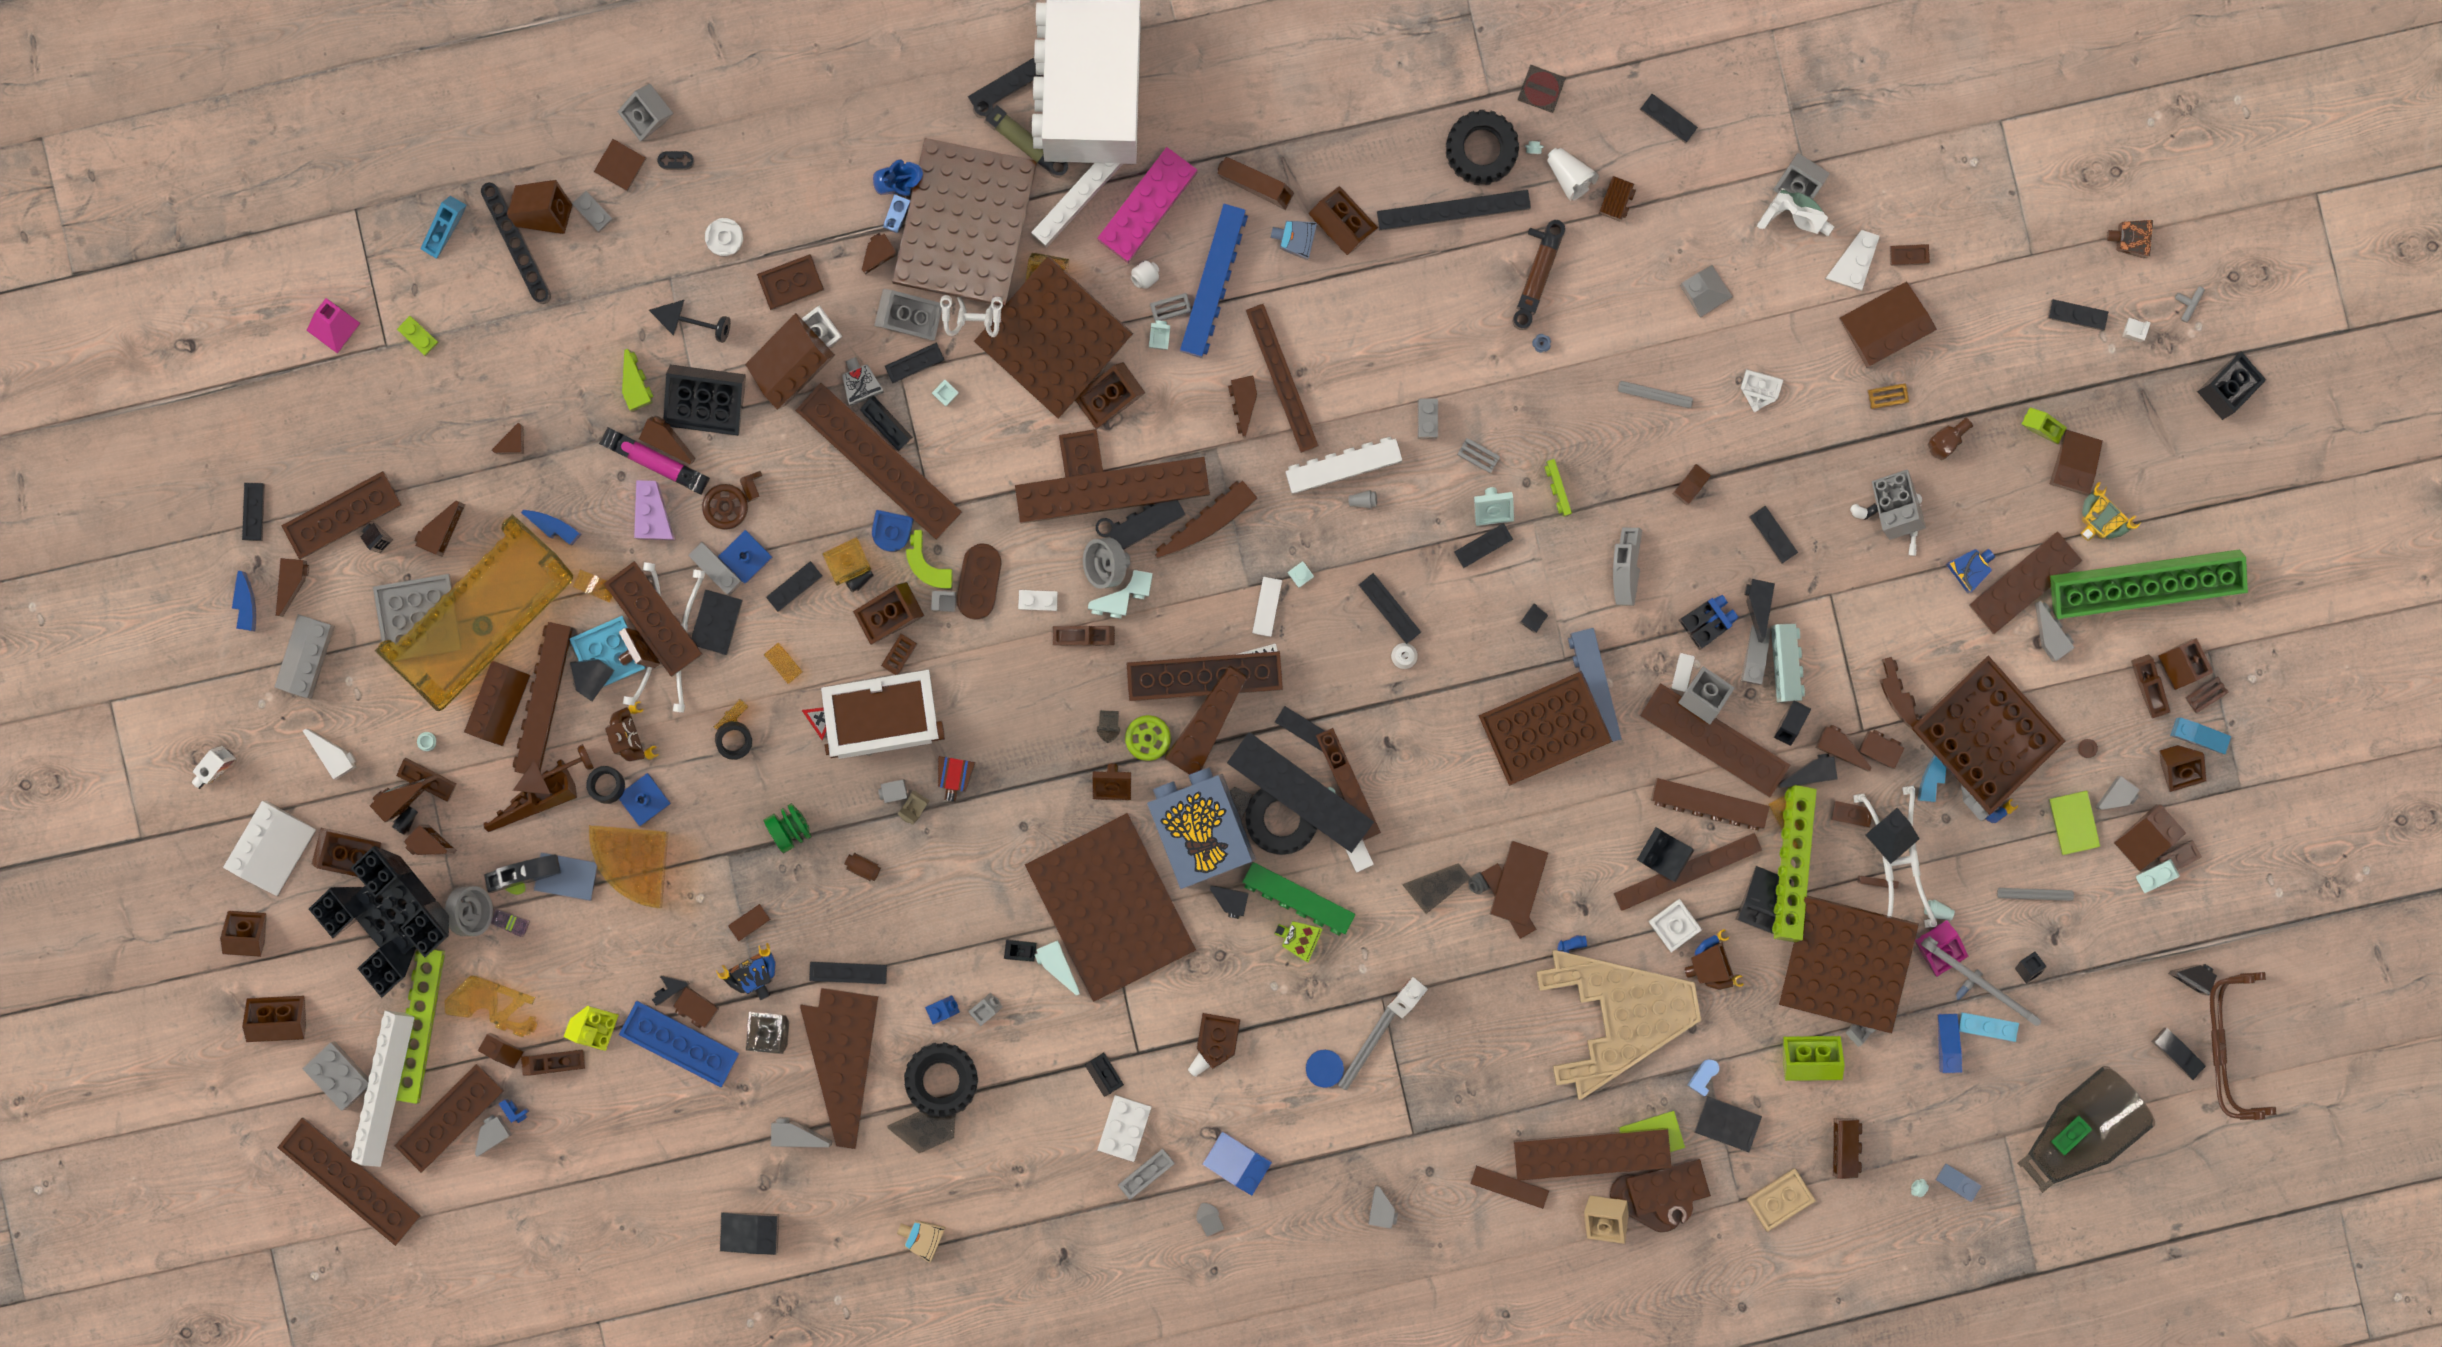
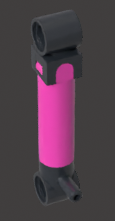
[599,427,710,495]

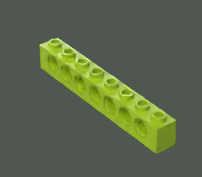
[1772,785,1817,942]
[396,949,445,1104]

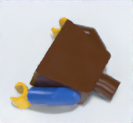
[1685,929,1744,990]

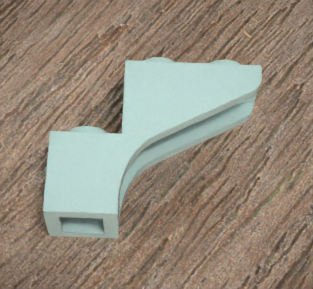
[1088,570,1153,619]

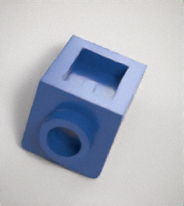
[499,1099,529,1123]

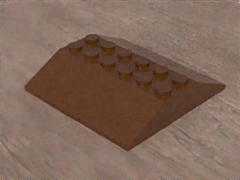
[1912,655,2066,815]

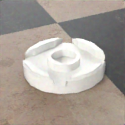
[705,218,743,256]

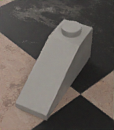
[688,542,743,596]
[1741,625,1771,685]

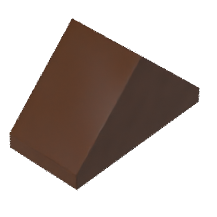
[492,423,524,454]

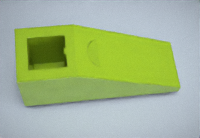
[622,349,654,412]

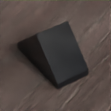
[1004,939,1037,962]

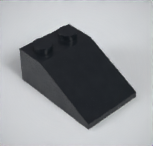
[2197,351,2266,420]
[720,1212,779,1255]

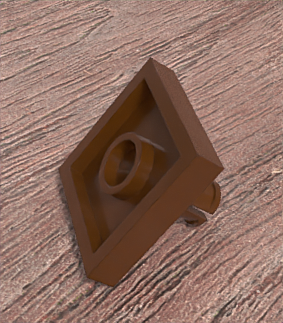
[618,628,660,668]
[1092,763,1131,800]

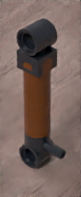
[1512,220,1565,330]

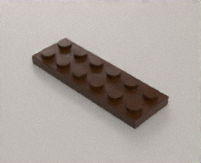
[281,471,402,560]
[1969,531,2082,634]
[604,561,703,677]
[394,1064,504,1173]

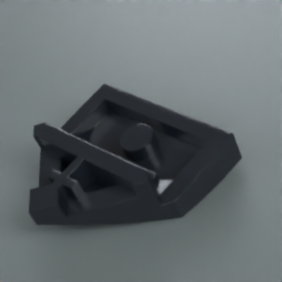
[570,658,615,702]

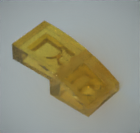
[573,569,613,603]

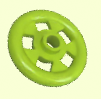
[1125,715,1171,761]

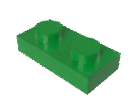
[2050,1116,2092,1156]

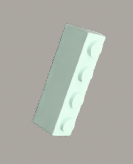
[1771,624,1805,703]

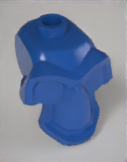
[873,159,923,196]

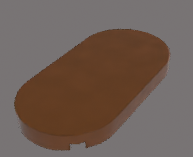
[957,543,1002,620]
[1610,1174,1681,1233]

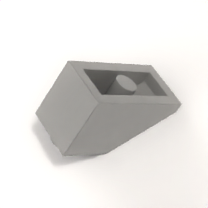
[2095,776,2140,810]
[475,1115,512,1157]
[1368,1185,1398,1229]

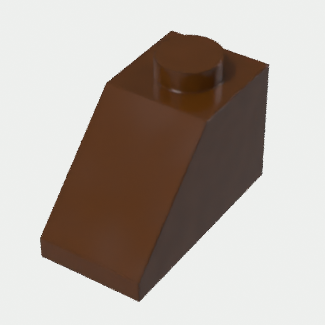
[862,233,897,275]
[1672,464,1711,505]
[478,1033,524,1069]

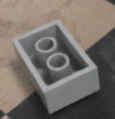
[302,1041,369,1111]

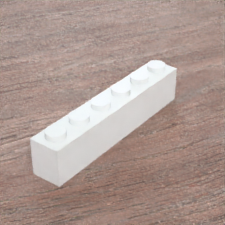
[1031,162,1123,248]
[1285,437,1402,494]

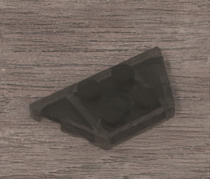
[887,1111,956,1154]

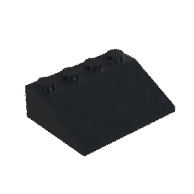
[663,364,746,436]

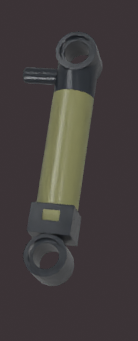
[973,97,1068,178]

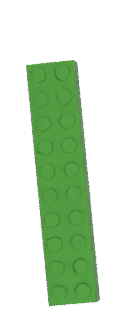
[2050,549,2248,619]

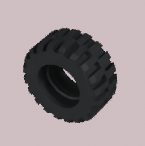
[1445,109,1519,185]

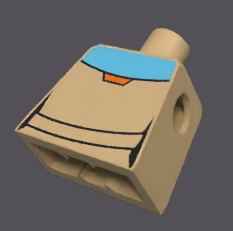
[897,1220,946,1263]

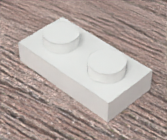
[1018,590,1058,611]

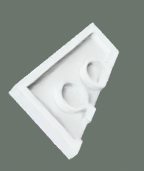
[1825,230,1880,291]

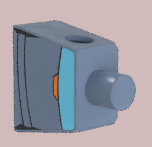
[1270,221,1317,260]

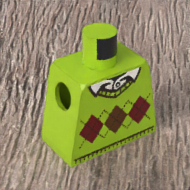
[1274,921,1323,962]

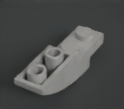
[1613,527,1642,606]

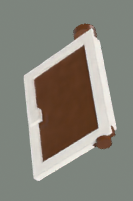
[821,670,945,759]

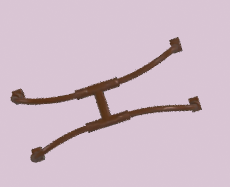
[2210,972,2277,1120]

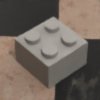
[1678,666,1735,724]

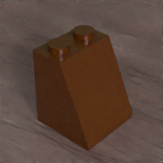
[507,180,573,234]

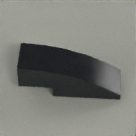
[2151,1027,2206,1080]

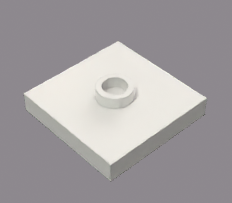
[1648,899,1702,952]

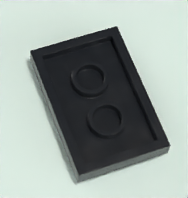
[692,589,743,655]
[1694,1096,1762,1152]

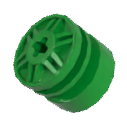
[763,803,812,854]

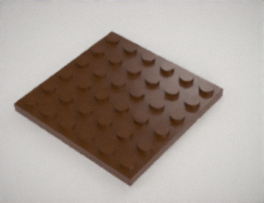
[974,256,1133,419]
[1779,895,1919,1034]

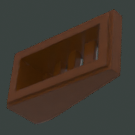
[881,634,917,675]

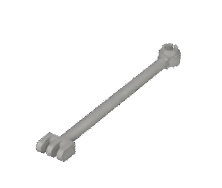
[1921,936,2041,1026]

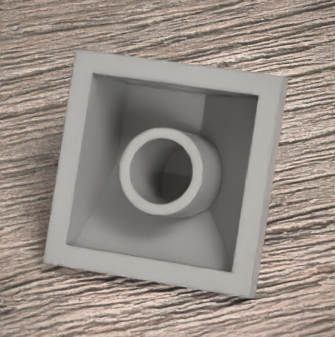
[1680,265,1732,317]

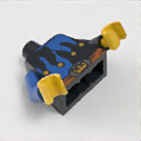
[716,943,776,1001]

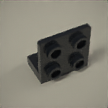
[1637,827,1694,882]

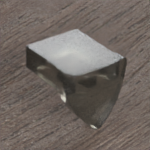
[1097,710,1120,743]

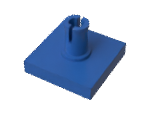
[718,530,773,584]
[619,773,671,827]

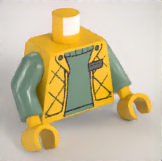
[2080,482,2141,541]

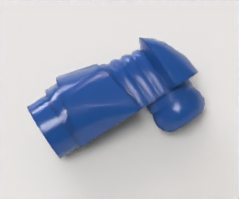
[1557,935,1587,953]

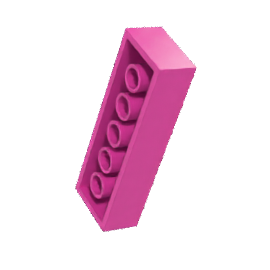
[1097,147,1197,264]

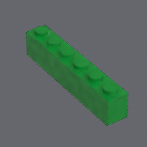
[1243,862,1356,936]

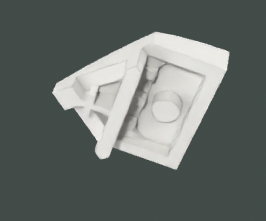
[1741,369,1783,412]

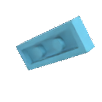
[1959,1012,2019,1042]

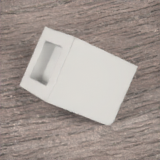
[2122,318,2150,343]

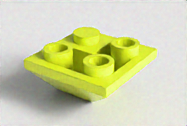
[563,1006,619,1051]

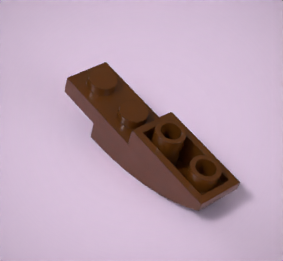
[1880,657,1920,729]

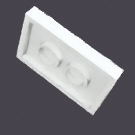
[1098,1095,1152,1162]

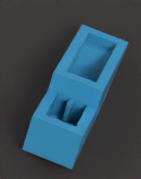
[1917,754,1946,802]

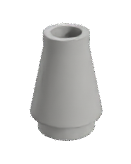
[1349,490,1377,509]

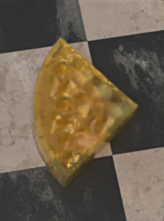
[589,825,669,909]

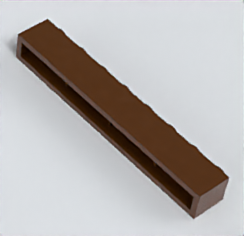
[513,622,573,774]

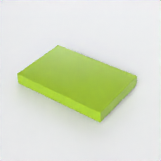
[2049,790,2100,855]
[1618,1110,1685,1152]

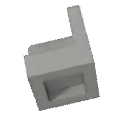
[931,591,956,612]

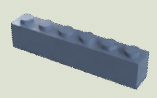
[1568,628,1622,742]

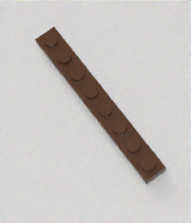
[1246,303,1319,453]
[1613,833,1763,911]

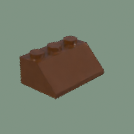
[1308,186,1378,255]
[404,825,457,855]
[242,995,306,1042]
[1833,1118,1862,1179]

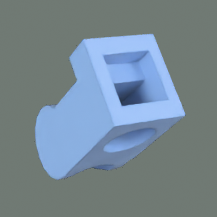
[883,194,910,233]
[1688,1059,1719,1096]

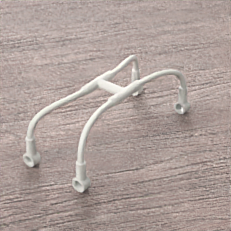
[940,295,1003,337]
[623,562,705,713]
[1853,786,1937,928]

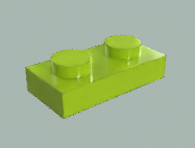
[397,316,439,356]

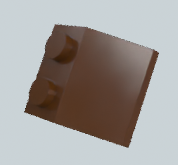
[220,911,267,957]

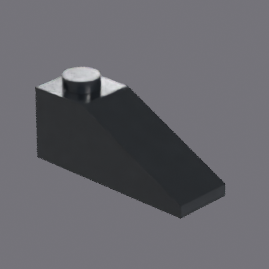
[360,523,393,553]
[1744,579,1775,643]
[1778,753,1838,788]

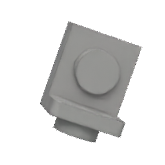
[969,993,1003,1026]

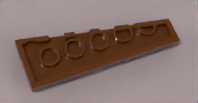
[1165,666,1246,775]

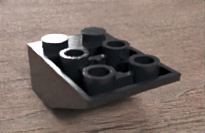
[1735,866,1792,934]

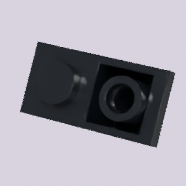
[1774,700,1811,746]

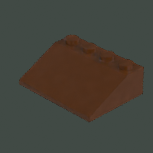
[1839,281,1937,368]
[745,313,835,410]

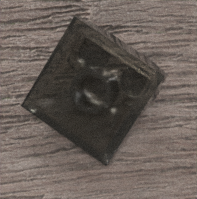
[746,1012,789,1054]

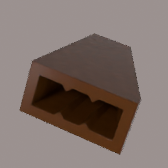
[1217,157,1294,210]

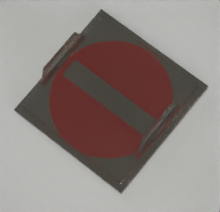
[1518,64,1566,113]

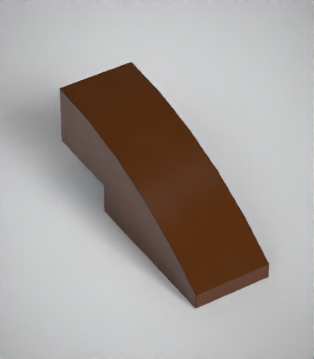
[1053,626,1115,646]
[2131,654,2170,719]

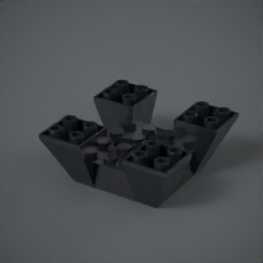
[309,846,449,998]

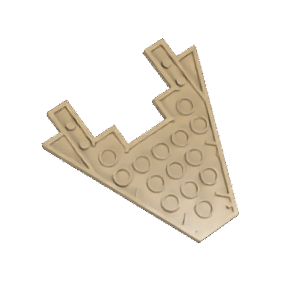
[1536,950,1701,1100]

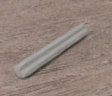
[1618,381,1693,408]
[1997,888,2074,901]

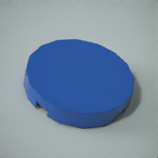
[1306,1049,1344,1088]

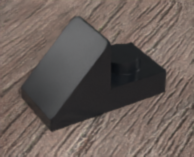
[652,975,690,1006]

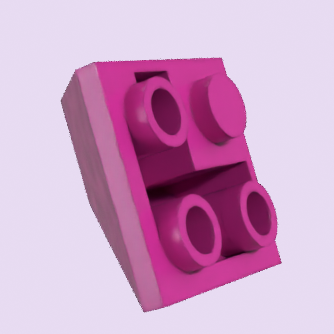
[306,298,360,354]

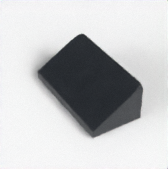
[1085,1052,1124,1097]

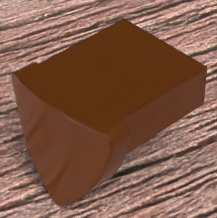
[740,471,762,502]

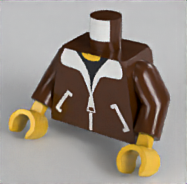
[605,701,659,762]

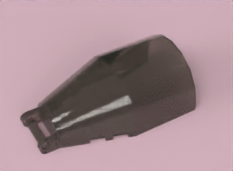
[2017,1066,2155,1193]

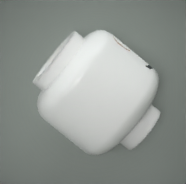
[1131,260,1159,289]

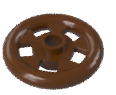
[702,484,748,530]

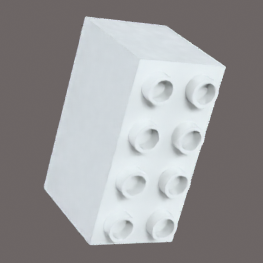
[1032,0,1141,164]

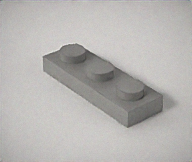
[1118,1148,1175,1200]

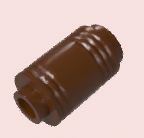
[844,852,881,881]

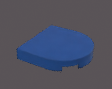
[872,510,914,552]

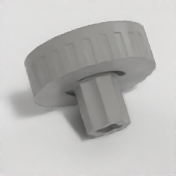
[1083,537,1131,589]
[445,886,493,936]

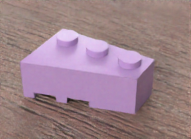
[634,480,675,540]

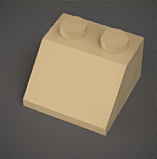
[1584,1196,1629,1244]

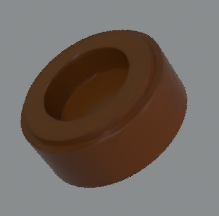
[2077,739,2098,758]

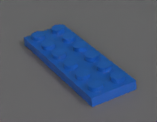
[619,1000,739,1088]

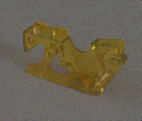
[444,975,538,1038]

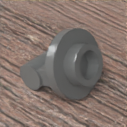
[1468,872,1490,894]

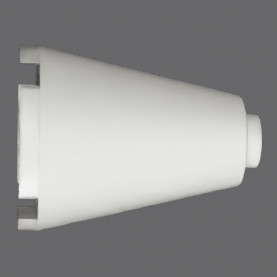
[1547,148,1599,201]

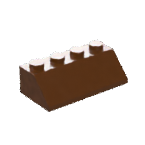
[464,661,531,746]

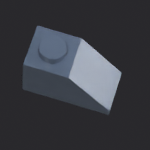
[1935,1164,1982,1202]

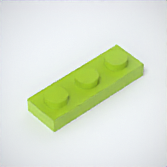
[1544,459,1572,517]

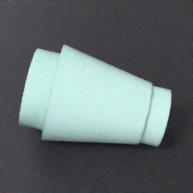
[1924,899,1955,921]

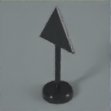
[649,300,731,343]

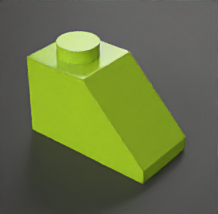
[2022,407,2067,444]

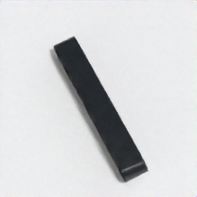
[481,182,551,304]

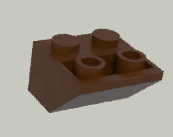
[2158,638,2214,690]

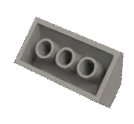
[275,614,335,699]

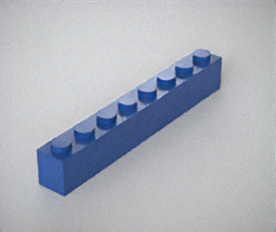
[1180,204,1248,358]

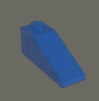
[1938,1014,1962,1073]

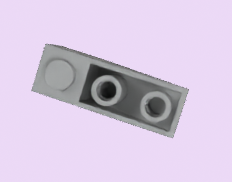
[2035,601,2075,662]

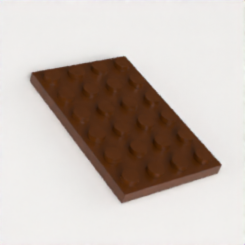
[1478,671,1613,786]

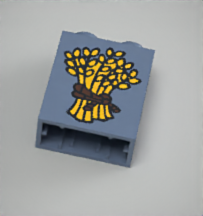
[1147,767,1256,889]

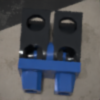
[1679,595,1739,650]

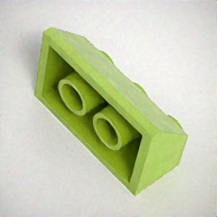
[1783,1036,1845,1081]

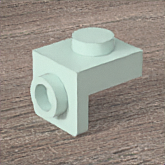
[1149,320,1170,350]

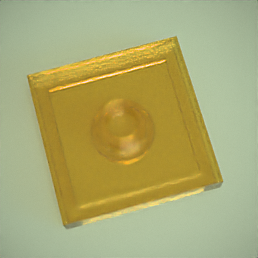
[822,537,871,586]

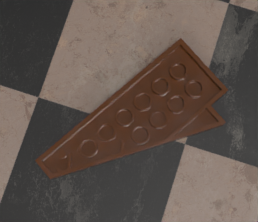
[800,988,879,1149]

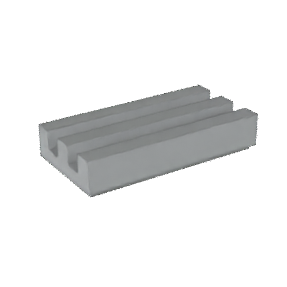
[1150,293,1192,322]
[1457,438,1500,473]

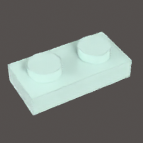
[2136,859,2180,893]

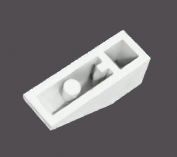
[303,729,356,780]

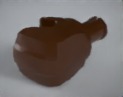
[1928,417,1973,461]

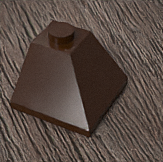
[2159,745,2207,792]

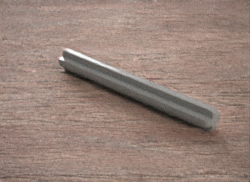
[1339,1007,1396,1090]

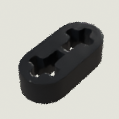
[657,151,695,170]

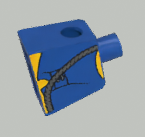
[1946,549,1995,593]

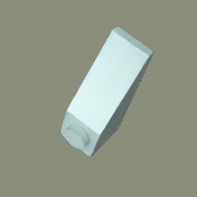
[1034,940,1080,995]

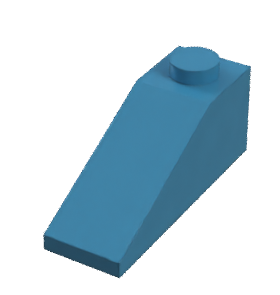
[420,196,467,259]
[2170,717,2231,755]

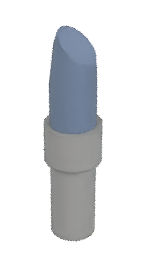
[1956,969,1983,1000]

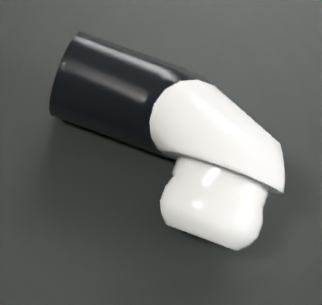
[1850,503,1878,520]

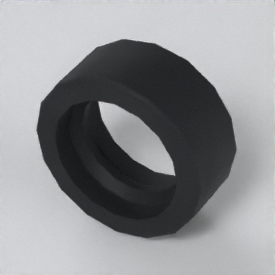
[715,721,752,760]
[586,766,625,804]

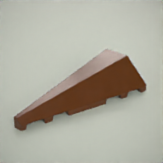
[484,759,577,832]

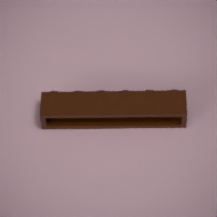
[1650,778,1770,831]

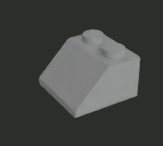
[617,84,673,142]
[1773,153,1830,200]

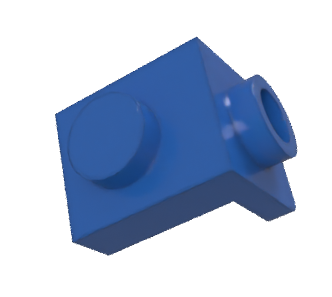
[925,995,960,1024]

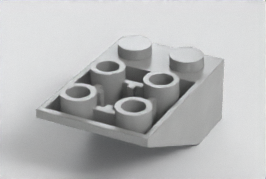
[1872,469,1926,540]

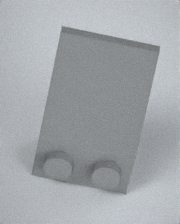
[874,289,942,341]
[771,1117,832,1147]

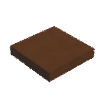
[594,139,647,191]

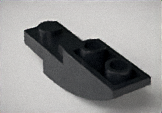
[484,854,561,893]

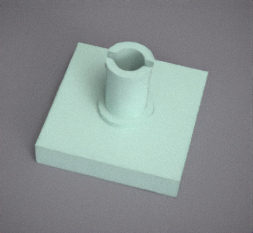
[1474,487,1514,526]

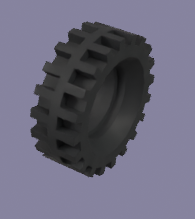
[1245,788,1317,855]
[904,1042,978,1118]

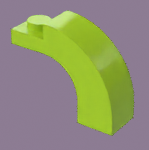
[906,530,953,589]

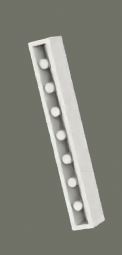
[351,1011,414,1167]

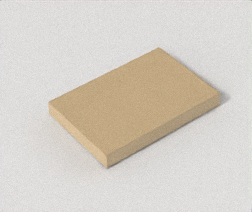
[1746,1168,1816,1232]

